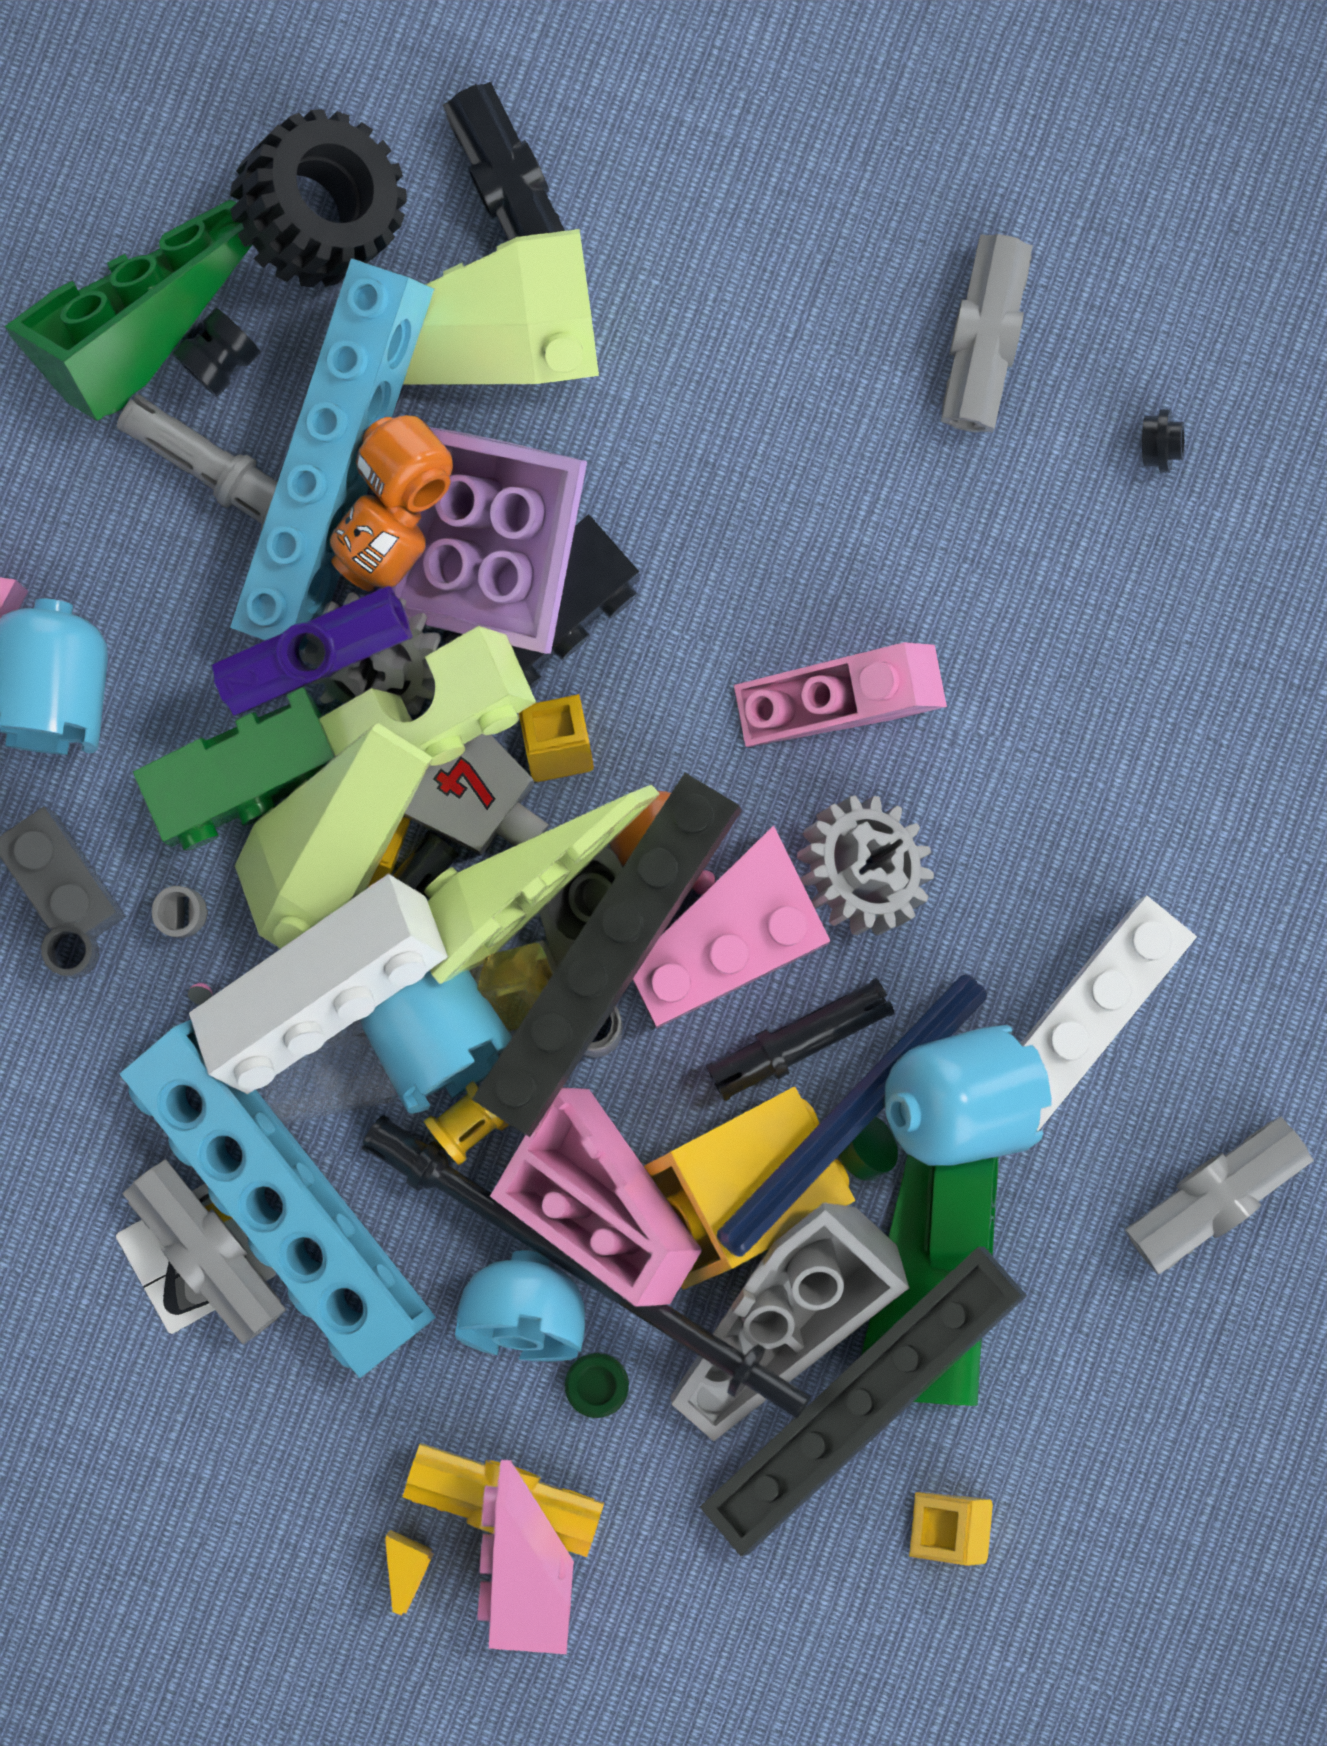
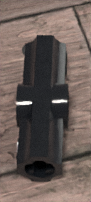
[443,82,565,241]

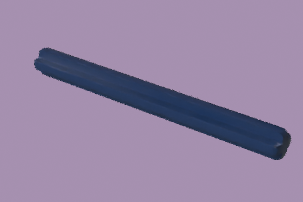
[716,974,987,1257]

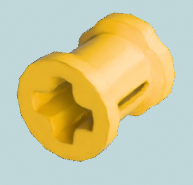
[423,1081,509,1166]

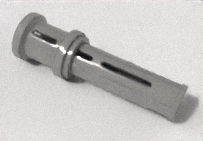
[117,394,278,530]

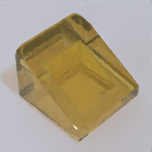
[477,943,553,1031]

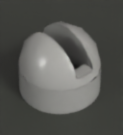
[152,886,208,938]

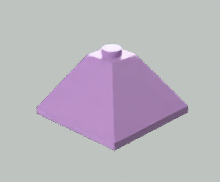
[392,427,587,654]

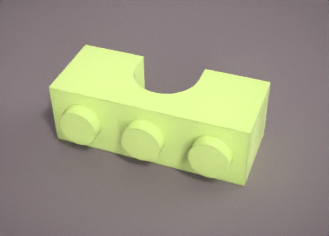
[319,626,536,766]

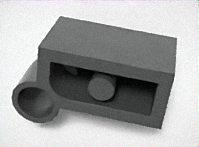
[0,806,127,978]

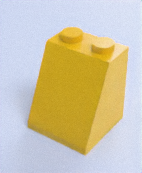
[644,1086,856,1290]

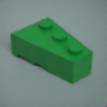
[133,687,335,851]

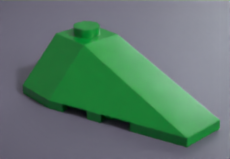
[4,199,252,421]

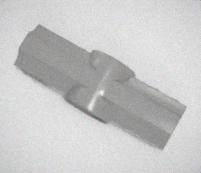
[940,234,1033,433]
[1124,1116,1314,1275]
[122,1159,287,1345]

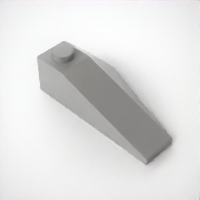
[670,1203,909,1441]

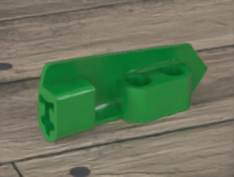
[861,1154,999,1406]

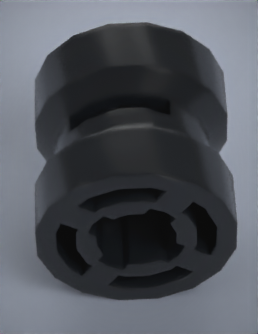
[171,308,261,397]

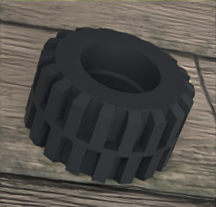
[230,109,407,288]

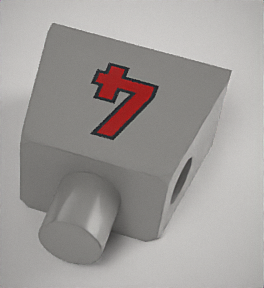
[403,734,549,855]

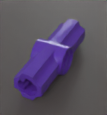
[211,586,413,716]

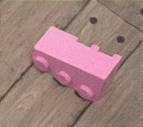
[632,825,830,1029]
[490,1087,702,1306]

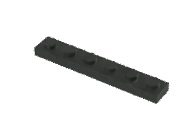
[472,772,742,1137]
[700,1247,1027,1556]

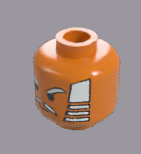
[356,415,453,512]
[330,495,426,592]

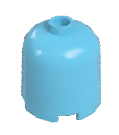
[0,598,108,755]
[360,970,512,1114]
[884,1025,1052,1165]

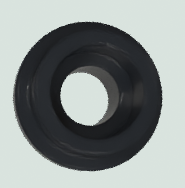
[1142,409,1185,473]

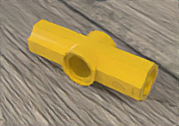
[402,1443,604,1557]

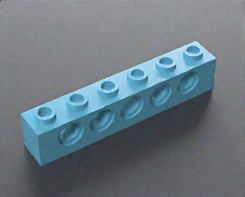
[230,258,434,651]
[120,1019,436,1378]

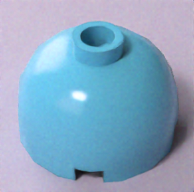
[455,1250,585,1362]

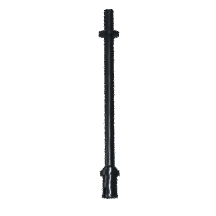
[362,1115,811,1419]

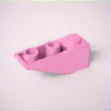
[734,642,947,747]
[478,1460,574,1654]

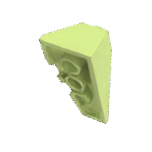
[235,723,433,949]

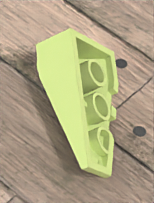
[403,229,599,385]
[424,784,660,984]

